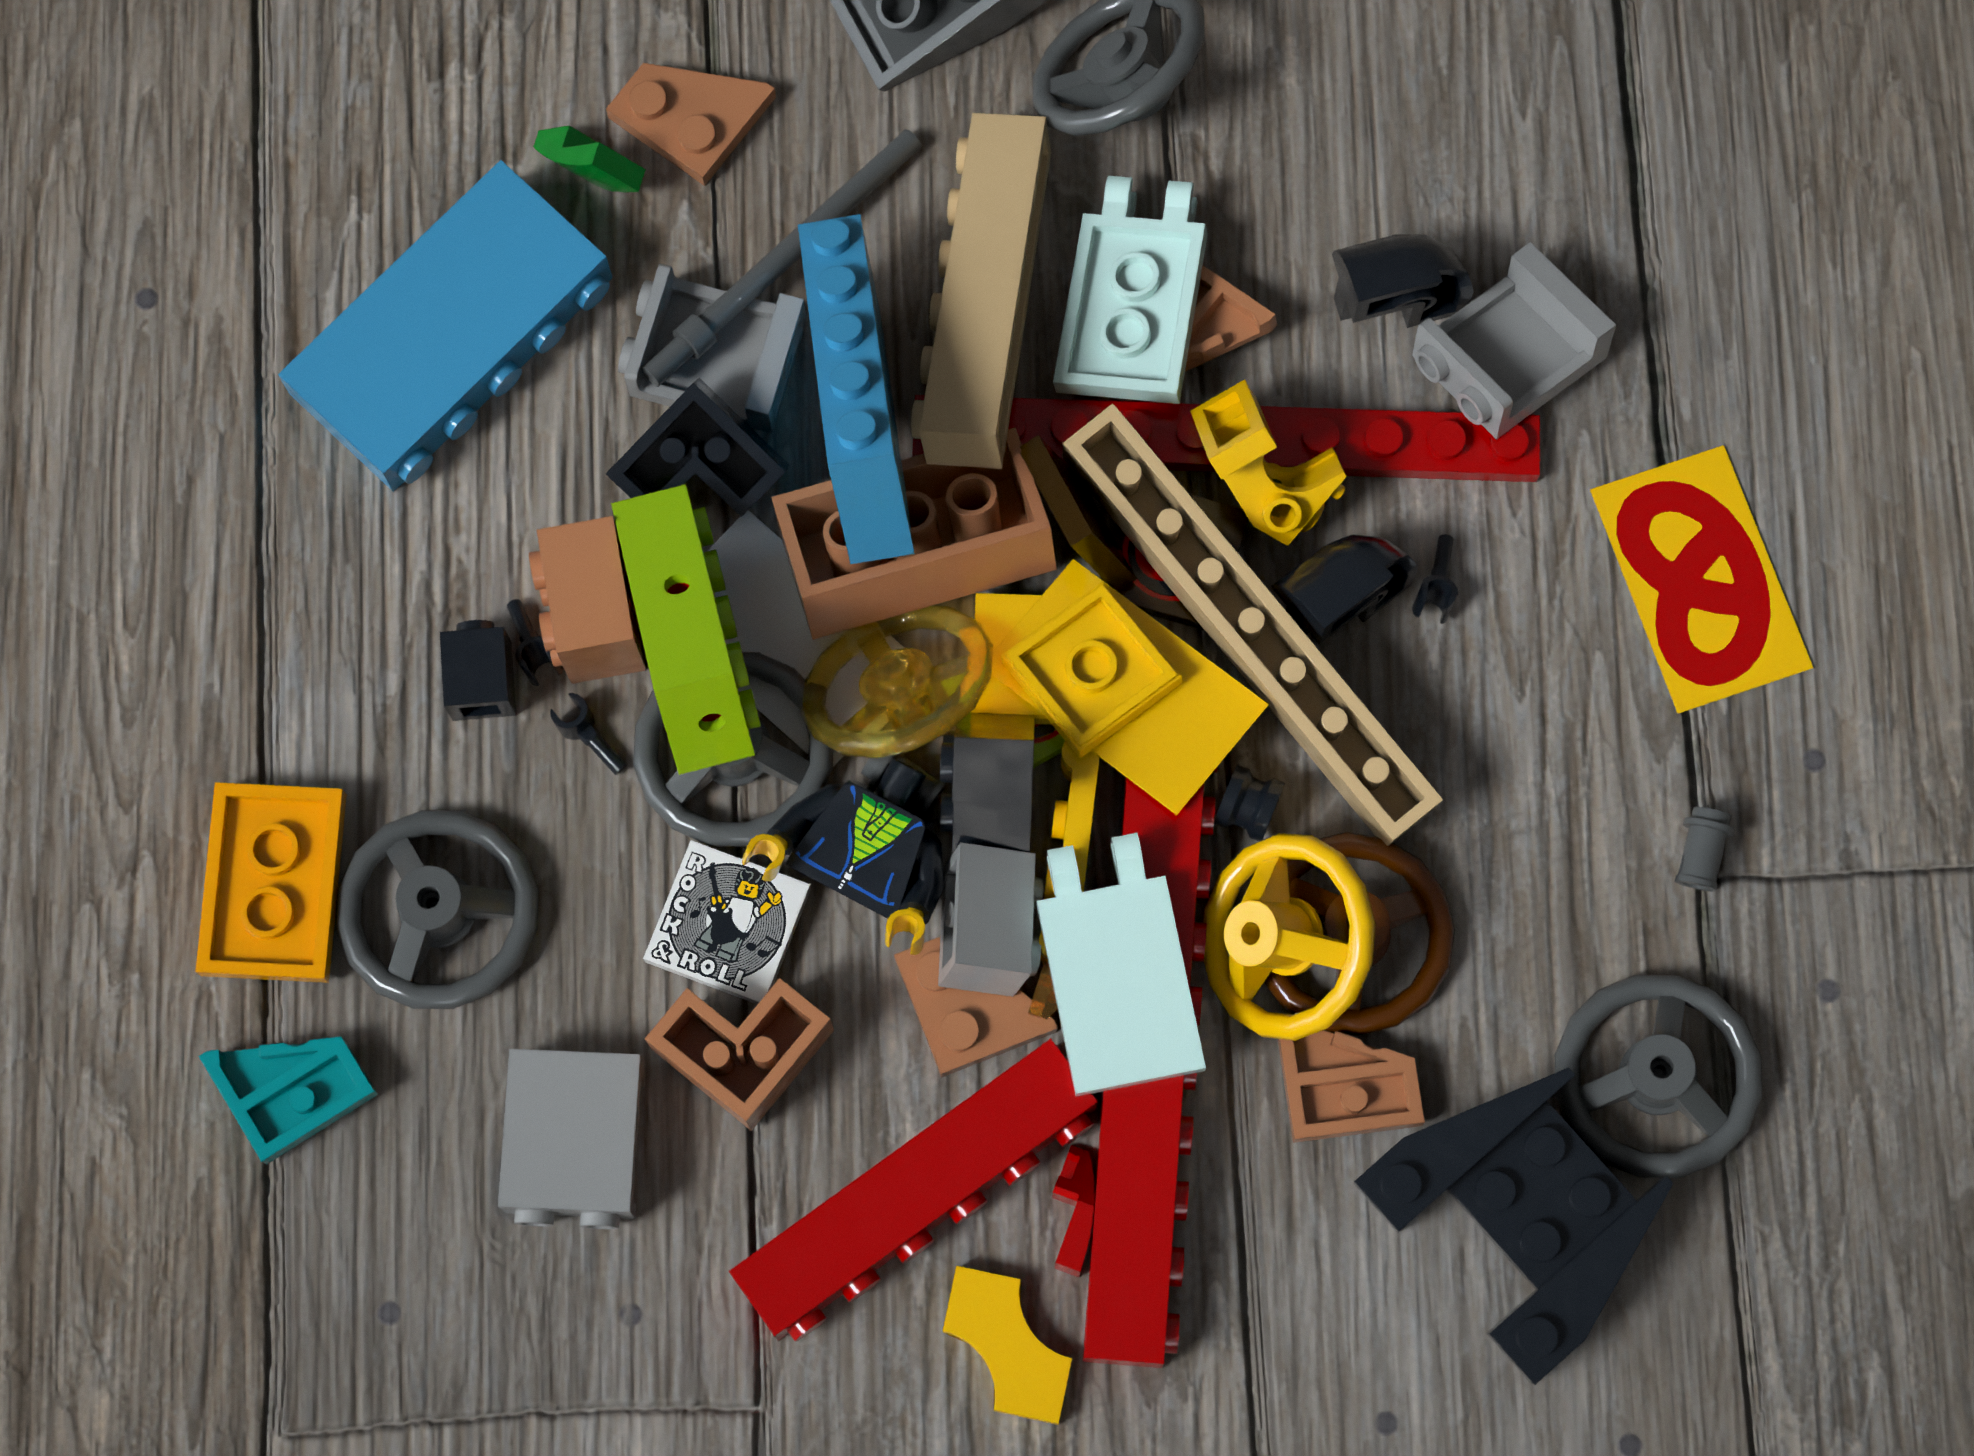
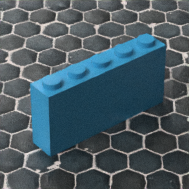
[278,160,613,492]
[798,214,915,564]

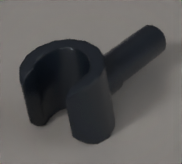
[1412,534,1458,624]
[507,599,564,686]
[550,693,627,775]

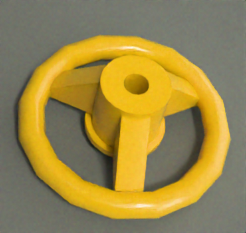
[1203,833,1376,1041]

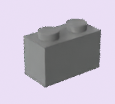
[938,842,1043,997]

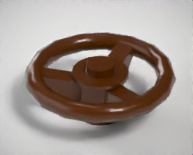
[1264,832,1455,1035]

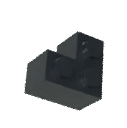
[606,378,790,517]
[940,712,1035,853]

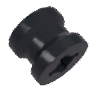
[1214,764,1285,841]

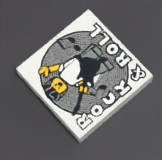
[643,840,811,1004]

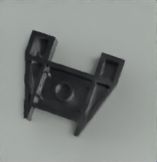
[1354,1067,1674,1385]

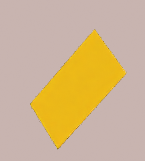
[981,559,1269,815]

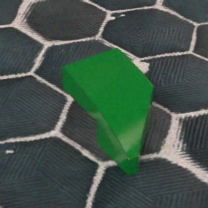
[533,125,646,193]

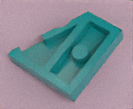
[198,1037,379,1165]

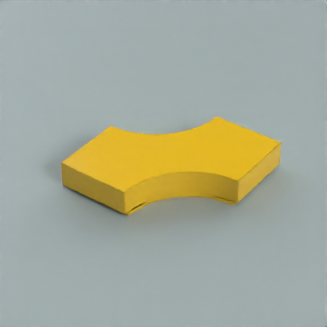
[943,1266,1072,1425]

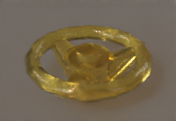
[801,605,993,759]

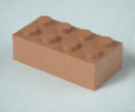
[771,428,1057,640]

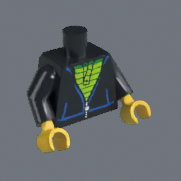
[742,758,945,955]

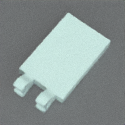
[1053,176,1208,404]
[1037,833,1206,1097]

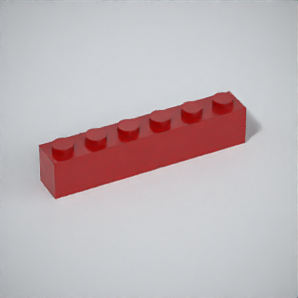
[729,1038,1097,1342]

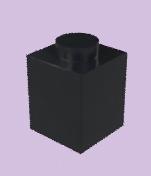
[440,620,516,721]

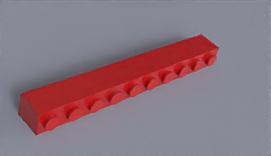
[1083,766,1218,1368]

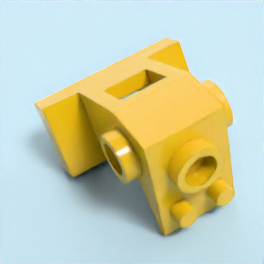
[1190,379,1346,546]

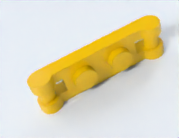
[1039,741,1100,970]

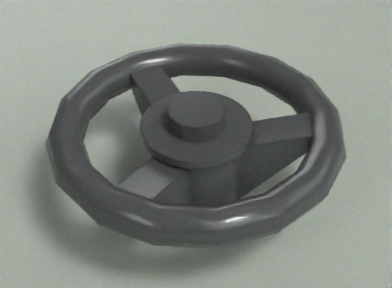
[1032,0,1205,136]
[633,651,834,847]
[336,810,539,1009]
[1554,975,1762,1178]

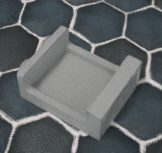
[1412,242,1616,439]
[618,264,807,434]
[498,1049,646,1230]

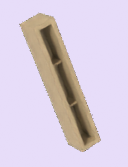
[911,113,1051,469]

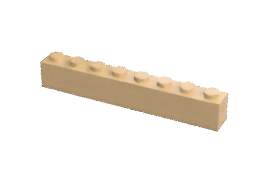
[1062,403,1443,846]

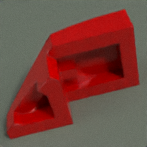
[1052,1145,1095,1278]

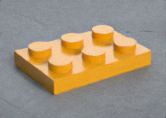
[195,782,347,983]

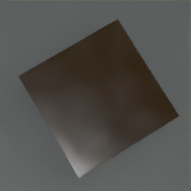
[1020,435,1137,591]

